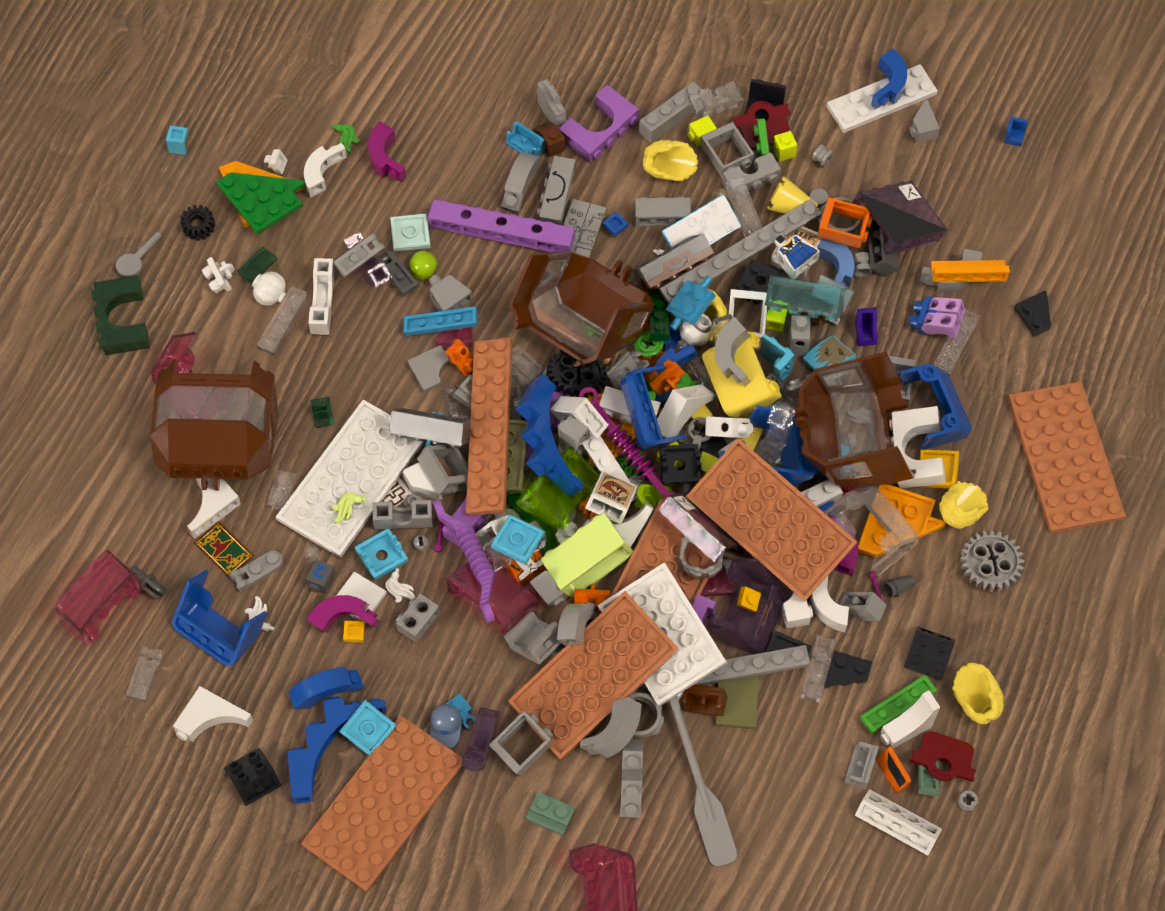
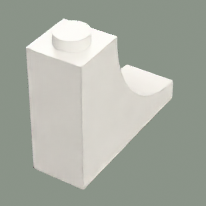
[657,384,716,438]
[187,478,241,539]
[583,502,653,547]
[173,686,253,742]
[880,691,940,749]

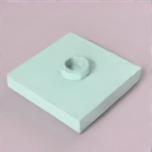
[390,213,431,252]

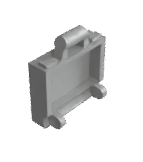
[537,79,567,128]

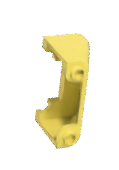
[702,332,782,418]

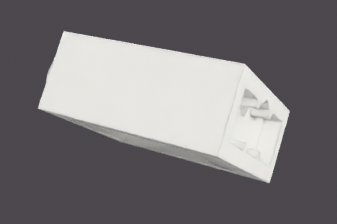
[728,289,768,341]
[550,396,608,439]

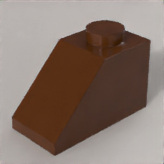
[533,122,565,157]

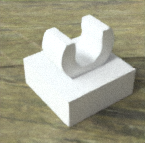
[264,149,288,175]

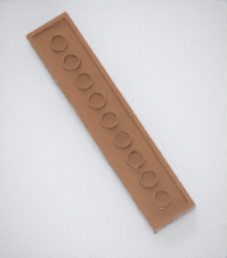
[466,338,513,516]

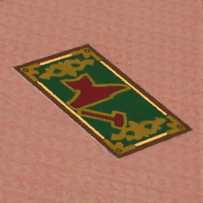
[194,521,254,578]

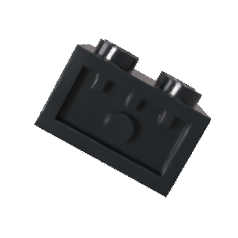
[745,79,786,121]
[904,626,955,680]
[224,748,282,806]

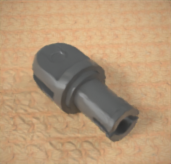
[127,565,166,599]

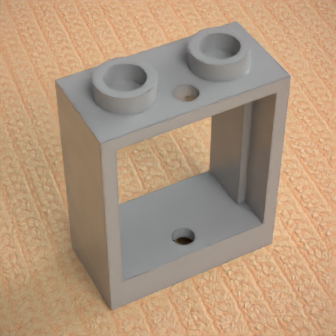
[700,122,754,178]
[417,443,468,495]
[489,711,555,776]

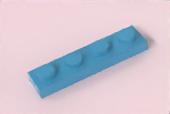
[404,306,478,336]

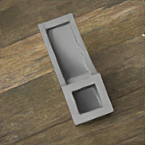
[620,740,643,818]

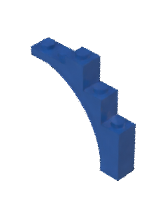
[515,374,584,497]
[287,696,387,804]

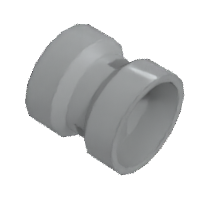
[853,252,872,277]

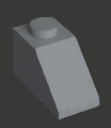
[910,100,940,143]
[530,570,569,608]
[839,591,887,622]

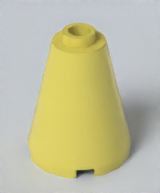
[767,176,820,214]

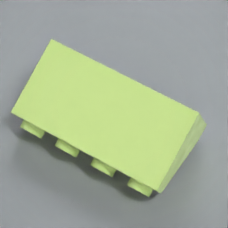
[541,513,633,598]

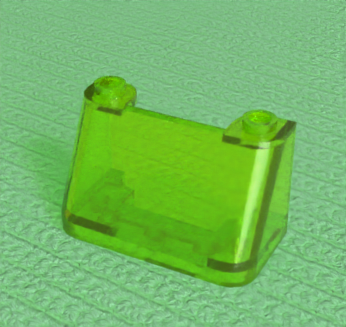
[515,446,600,530]

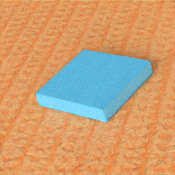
[491,515,545,565]
[339,700,397,755]

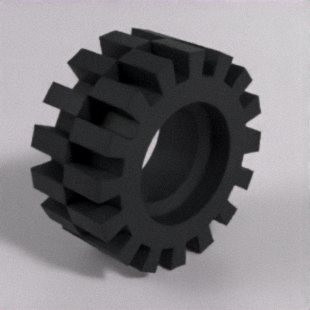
[180,205,215,241]

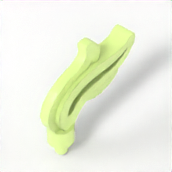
[332,492,368,524]

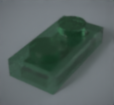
[238,246,277,284]

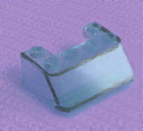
[765,275,848,322]

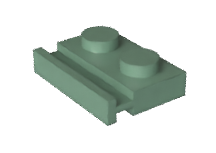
[526,792,575,836]

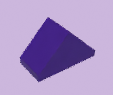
[855,307,877,346]

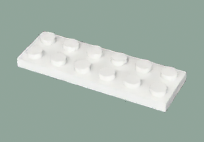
[827,64,938,133]

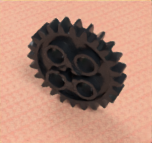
[546,348,608,398]

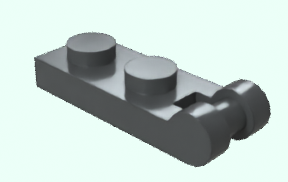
[374,250,419,296]

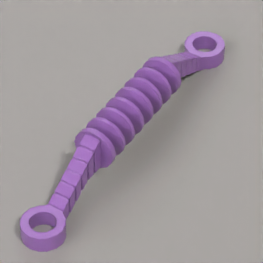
[431,499,495,623]

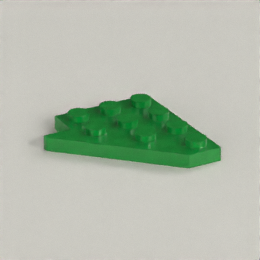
[216,172,305,235]

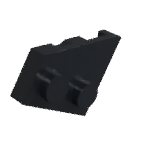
[824,651,873,689]

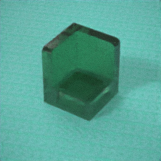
[310,397,334,428]

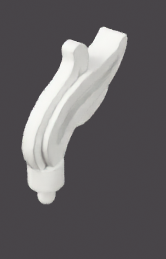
[386,568,415,604]
[245,596,274,631]

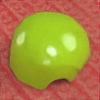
[409,251,438,280]

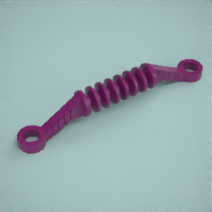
[579,387,682,509]

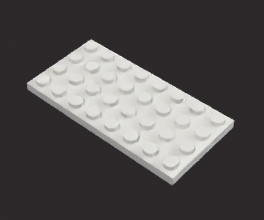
[276,400,426,558]

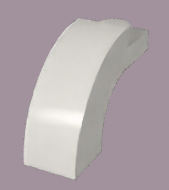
[304,143,347,198]
[810,576,849,632]

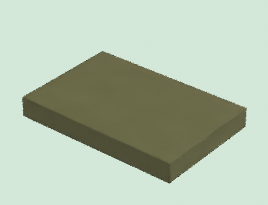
[716,676,759,729]

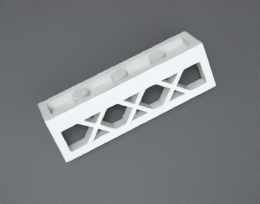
[855,789,942,855]

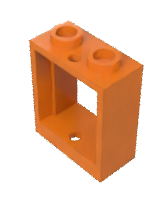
[817,197,873,248]

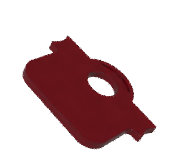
[732,101,791,149]
[910,731,977,782]

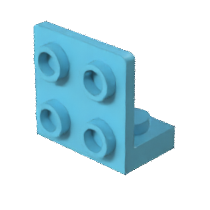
[760,334,794,386]

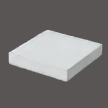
[336,572,387,623]

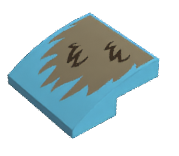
[803,335,856,374]

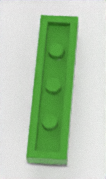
[860,675,937,735]

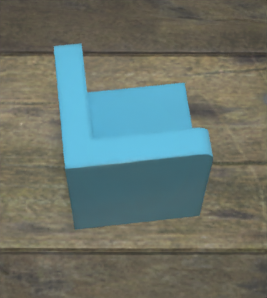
[166,125,189,155]

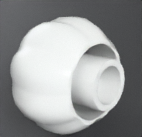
[252,272,287,306]
[679,314,713,346]

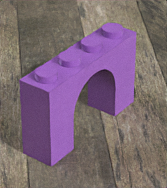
[559,85,639,163]

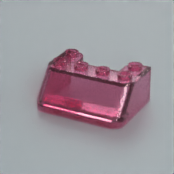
[55,550,140,646]
[569,843,638,911]

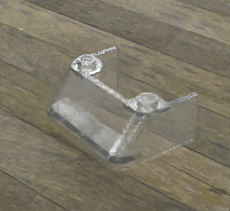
[824,485,919,577]

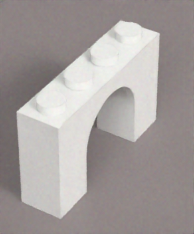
[889,406,946,489]

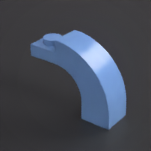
[818,239,855,287]

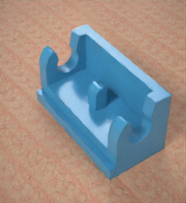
[506,121,545,156]

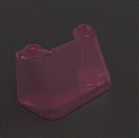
[447,553,538,636]

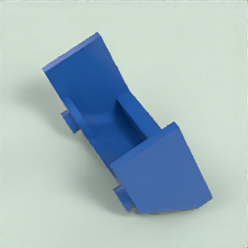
[898,364,971,450]
[620,365,687,450]
[749,405,817,486]
[172,570,268,666]

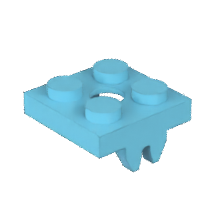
[355,528,409,580]

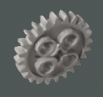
[960,530,1025,592]

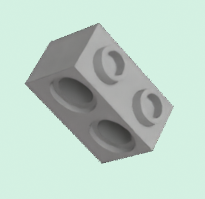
[396,594,440,644]

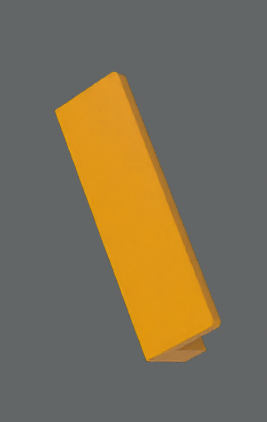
[931,260,1010,282]

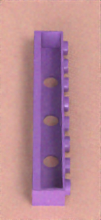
[427,200,576,252]

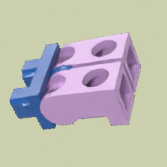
[909,296,965,339]

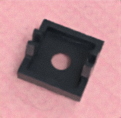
[736,259,785,305]
[659,444,702,485]

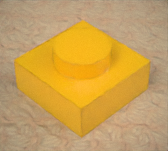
[737,586,761,612]
[343,621,365,643]

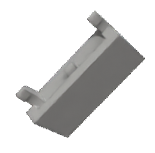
[606,351,649,388]
[844,742,879,790]

